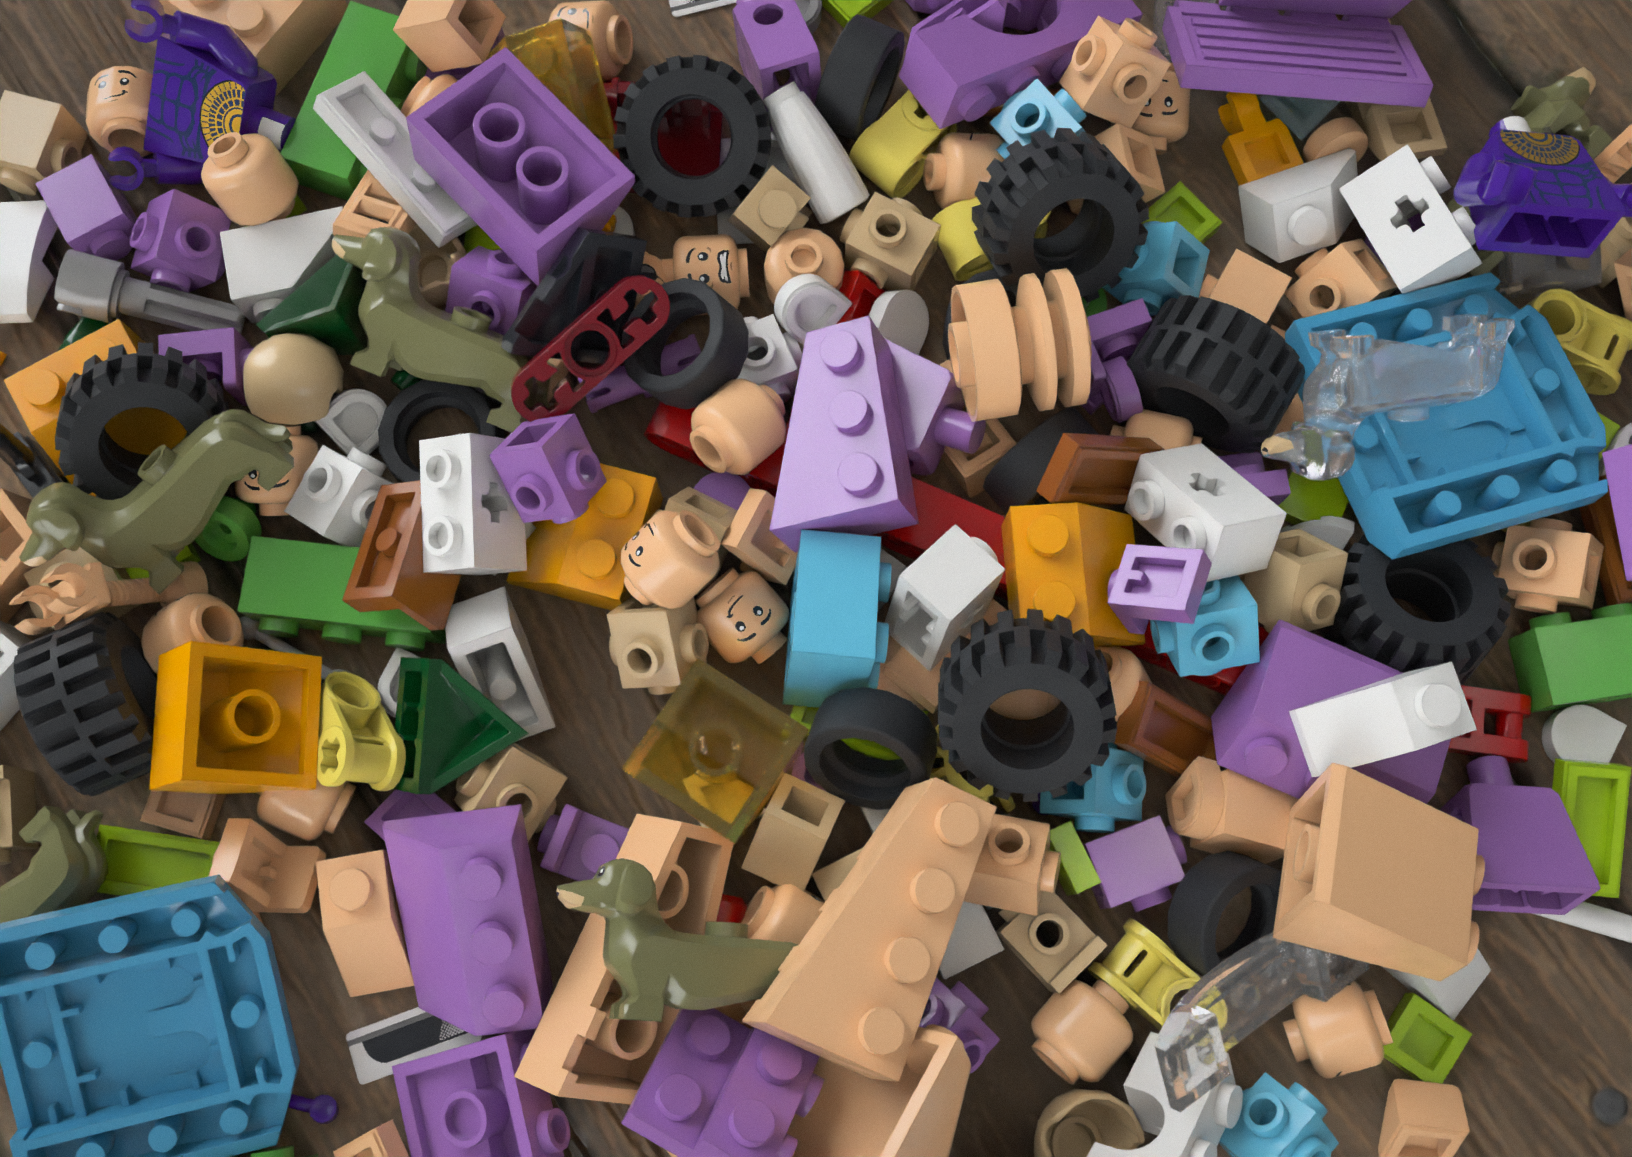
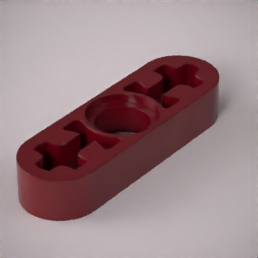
[511,275,670,422]

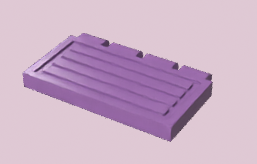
[1162,0,1433,108]

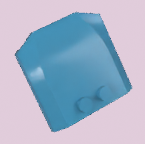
[1285,272,1608,560]
[0,874,300,1157]

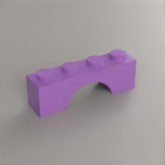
[899,0,1143,129]

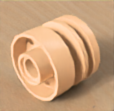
[948,268,1092,422]

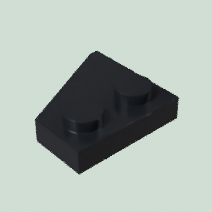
[501,227,647,366]

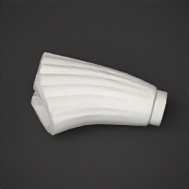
[763,81,870,224]

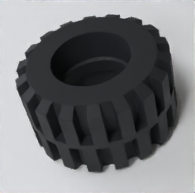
[613,54,772,218]
[972,128,1149,303]
[1127,295,1305,453]
[55,342,229,500]
[1323,534,1511,685]
[938,609,1117,802]
[13,611,157,797]

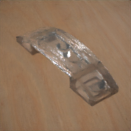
[1154,932,1370,1113]

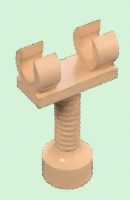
[9,561,208,635]

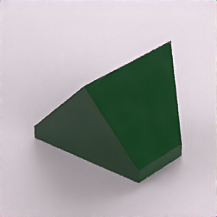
[256,254,368,355]
[394,657,529,794]

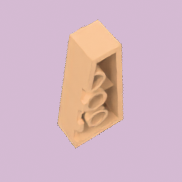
[514,814,735,1105]

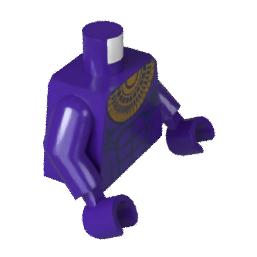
[108,0,296,191]
[1453,116,1632,258]

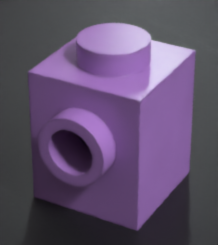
[35,154,137,261]
[1083,815,1187,912]

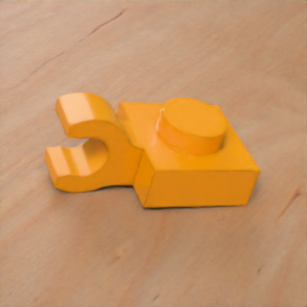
[1218,92,1304,186]

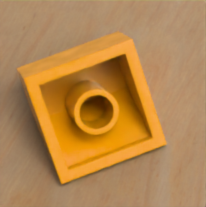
[4,319,187,497]
[506,463,663,611]
[1001,502,1145,647]
[149,641,322,794]

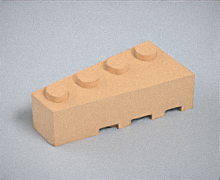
[741,777,997,1082]

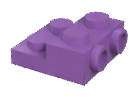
[621,1008,824,1157]
[392,1029,570,1157]

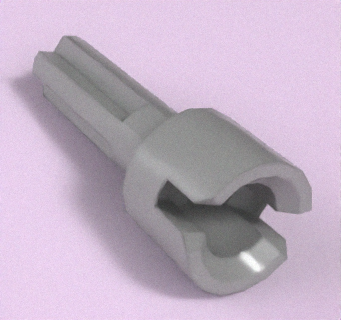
[54,249,245,334]

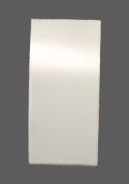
[0,200,58,324]

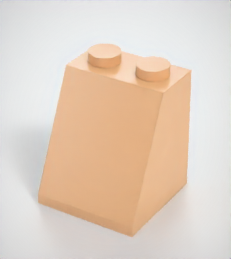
[1273,763,1485,981]

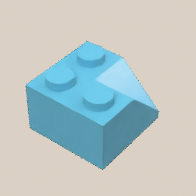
[783,529,892,708]

